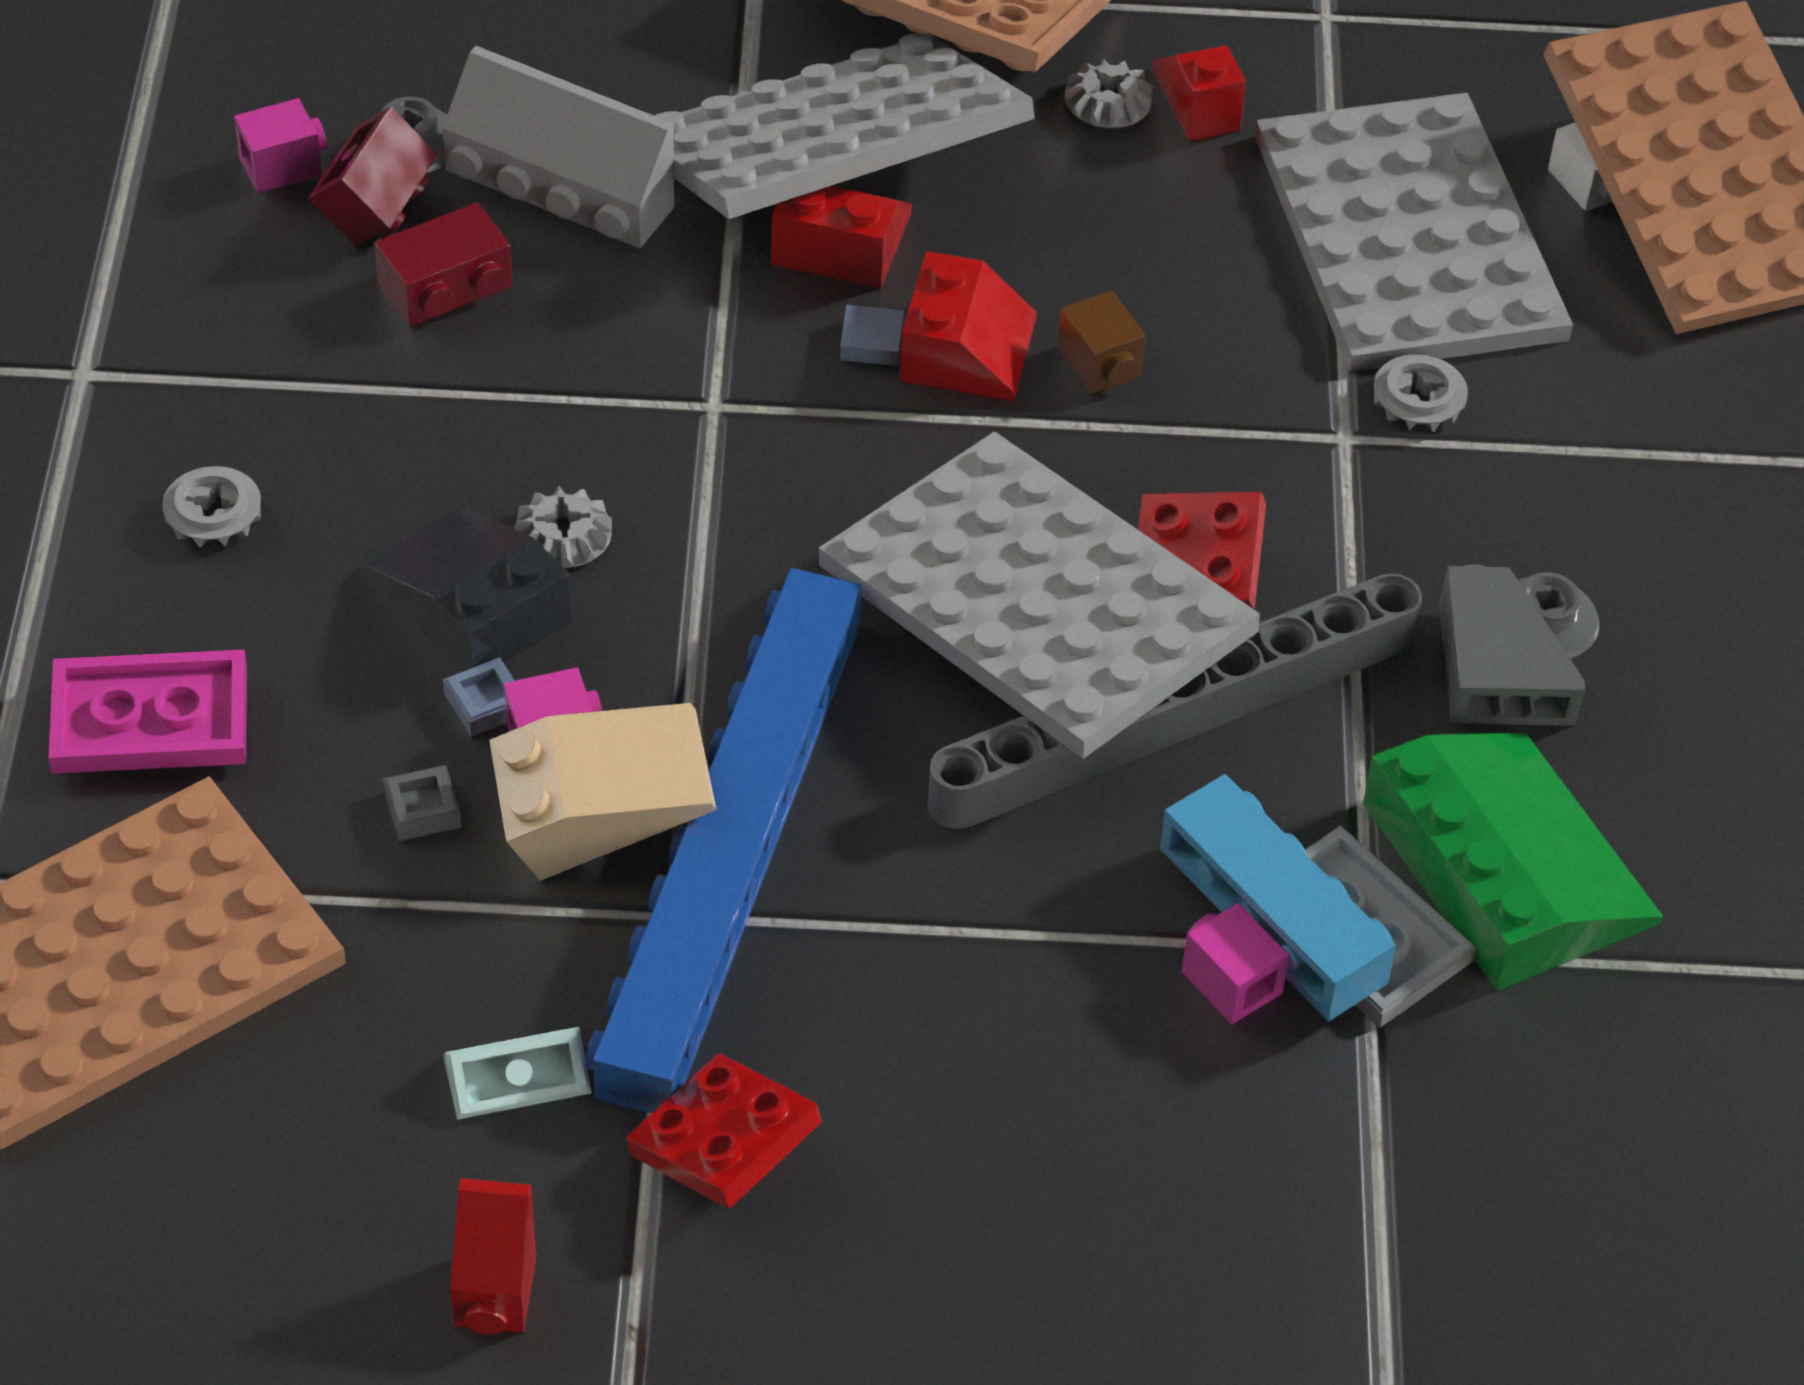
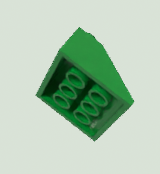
[1363,733,1663,991]

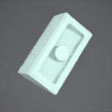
[443,1027,592,1120]

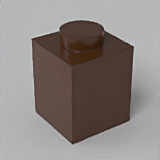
[1057,290,1146,394]

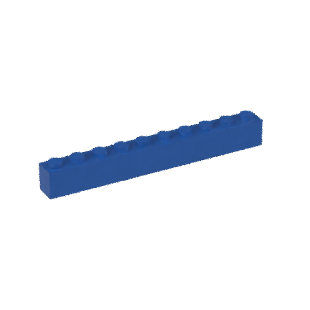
[585,568,862,1113]

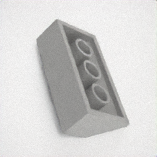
[443,46,674,248]

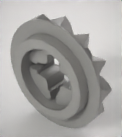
[1065,58,1153,128]
[1373,355,1468,432]
[162,466,261,548]
[514,486,612,568]

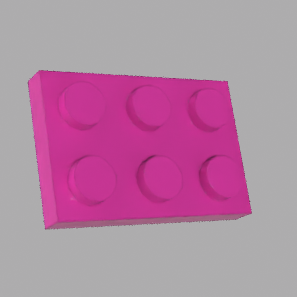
[49,650,247,774]

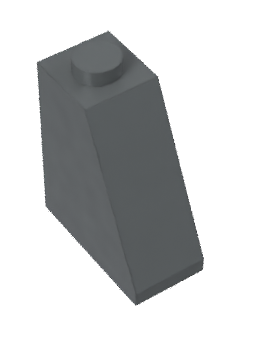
[1439,564,1585,726]

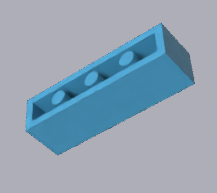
[1160,774,1396,1022]

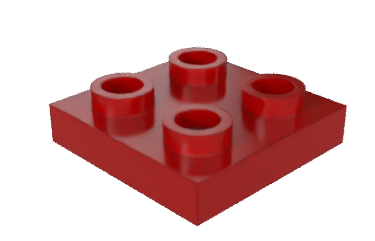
[1138,492,1266,610]
[626,1053,822,1209]

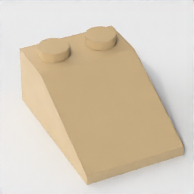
[489,703,717,881]

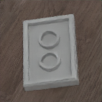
[1305,825,1477,1028]

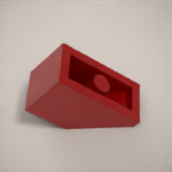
[1151,46,1246,141]
[450,1178,536,1335]

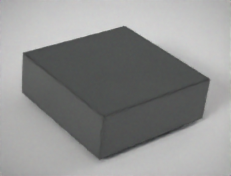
[383,765,462,841]

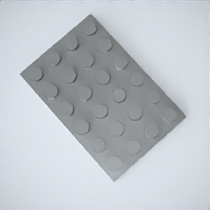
[655,33,1035,219]
[1254,93,1573,372]
[819,431,1260,759]

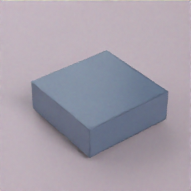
[840,305,904,366]
[443,657,515,737]

